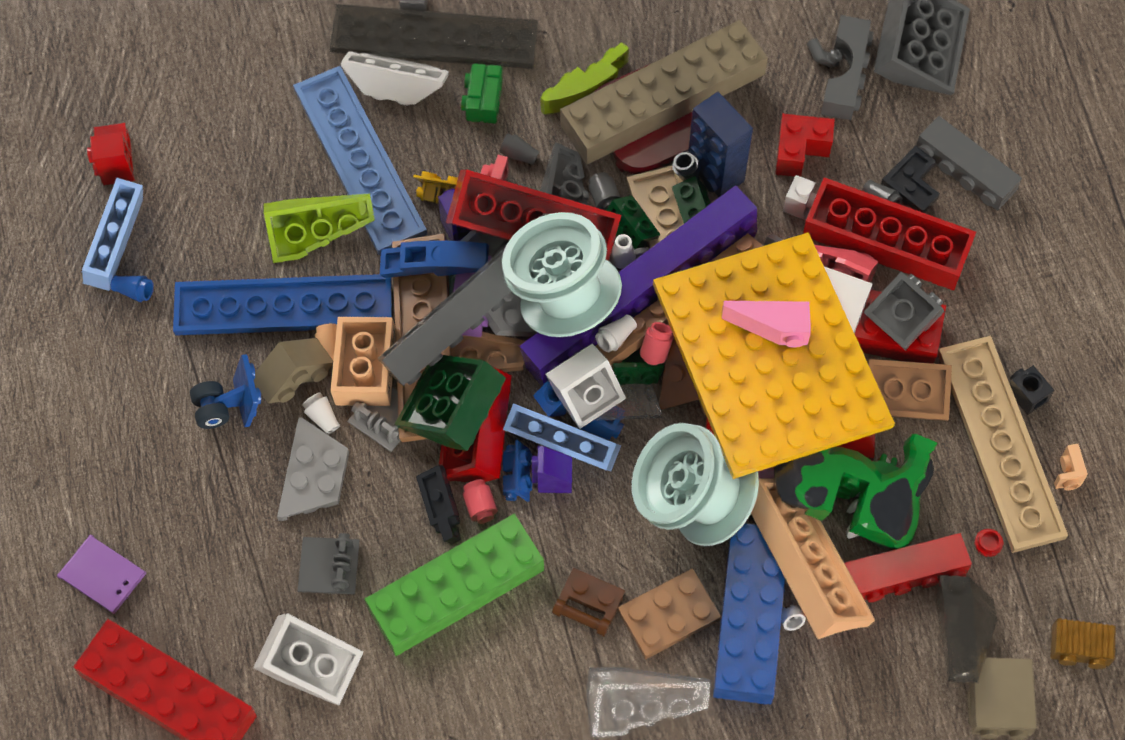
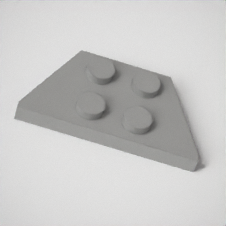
[484,291,538,337]
[277,417,349,521]

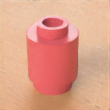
[640,322,674,365]
[463,479,498,524]

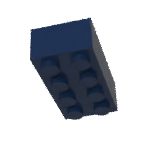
[688,92,753,197]

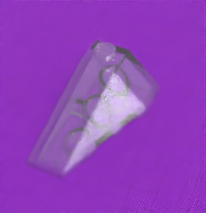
[586,667,711,737]

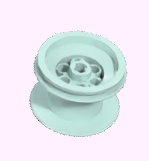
[502,212,622,337]
[632,423,759,546]

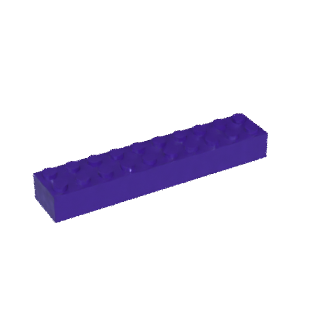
[520,185,757,386]

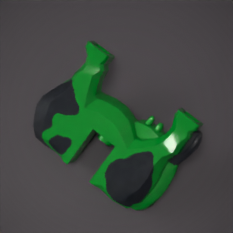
[774,434,937,550]

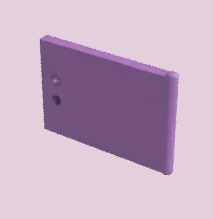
[57,535,146,614]

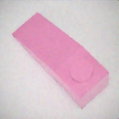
[721,301,811,347]

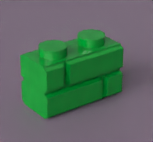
[461,64,503,124]

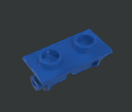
[503,440,532,502]

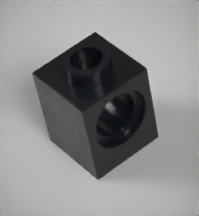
[1010,365,1055,415]

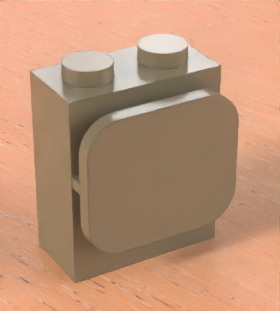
[967,657,1037,740]

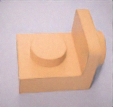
[1054,444,1088,490]

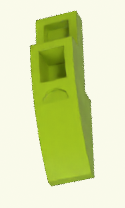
[541,42,629,115]

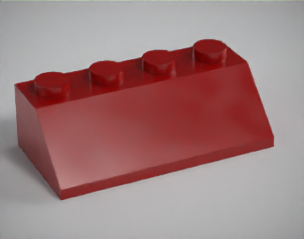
[439,366,512,482]

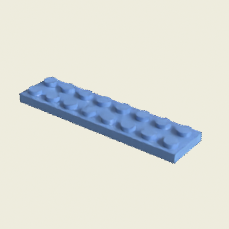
[293,66,427,255]

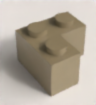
[254,338,333,403]

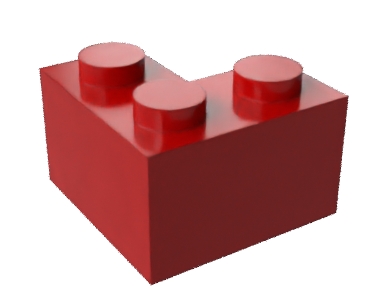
[775,113,835,177]
[87,123,135,186]

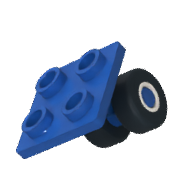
[190,354,261,429]

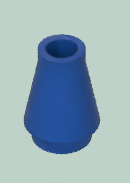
[110,275,153,302]

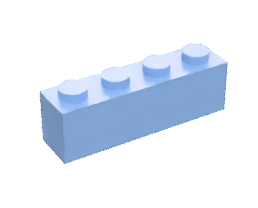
[82,178,143,291]
[503,403,621,471]

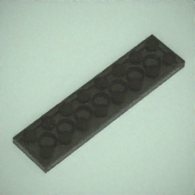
[329,4,539,69]

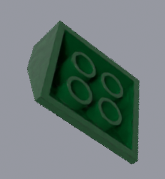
[394,355,506,451]

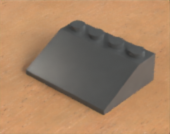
[874,0,970,95]

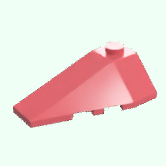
[814,245,878,283]

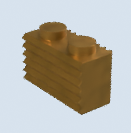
[1050,618,1116,669]

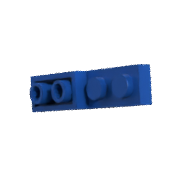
[380,241,489,278]

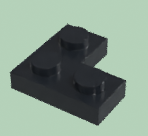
[881,145,940,213]

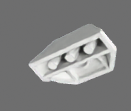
[341,51,449,105]

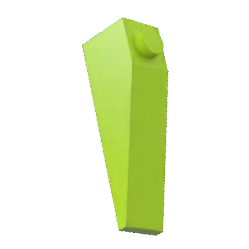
[264,194,375,263]

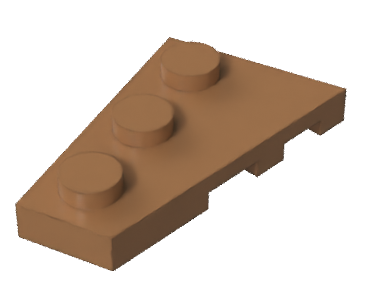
[452,332,526,372]

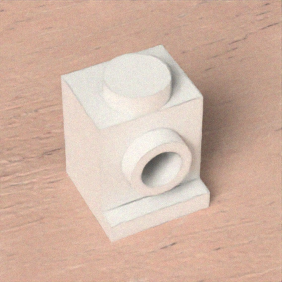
[783,175,817,220]

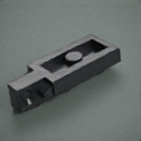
[416,464,461,545]

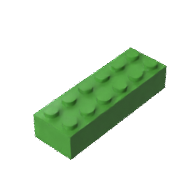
[365,513,544,656]

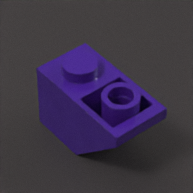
[532,446,572,493]

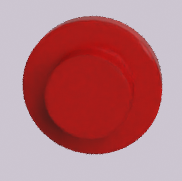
[974,529,1003,557]

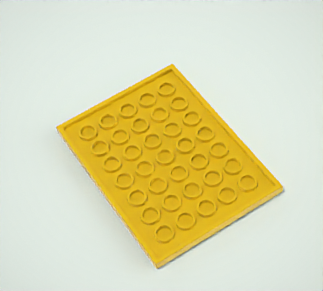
[653,232,895,479]

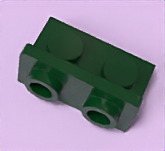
[672,176,711,223]
[606,195,660,250]
[611,351,665,385]

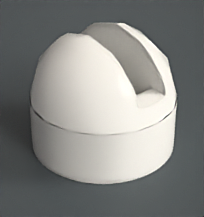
[781,605,805,630]

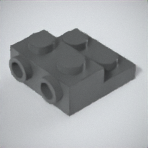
[864,271,945,350]

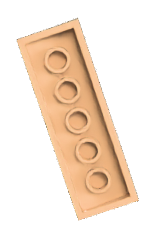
[751,478,875,639]

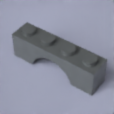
[821,15,874,120]

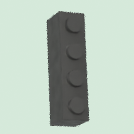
[916,116,1022,211]

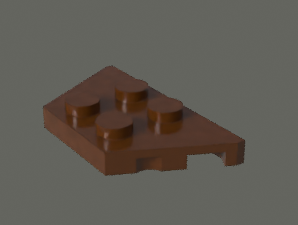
[658,333,699,410]

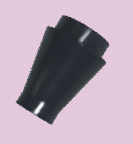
[672,152,700,181]

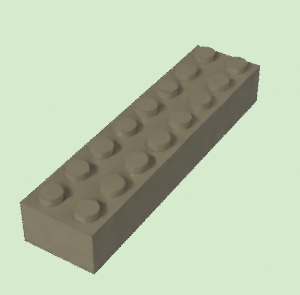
[560,20,768,165]

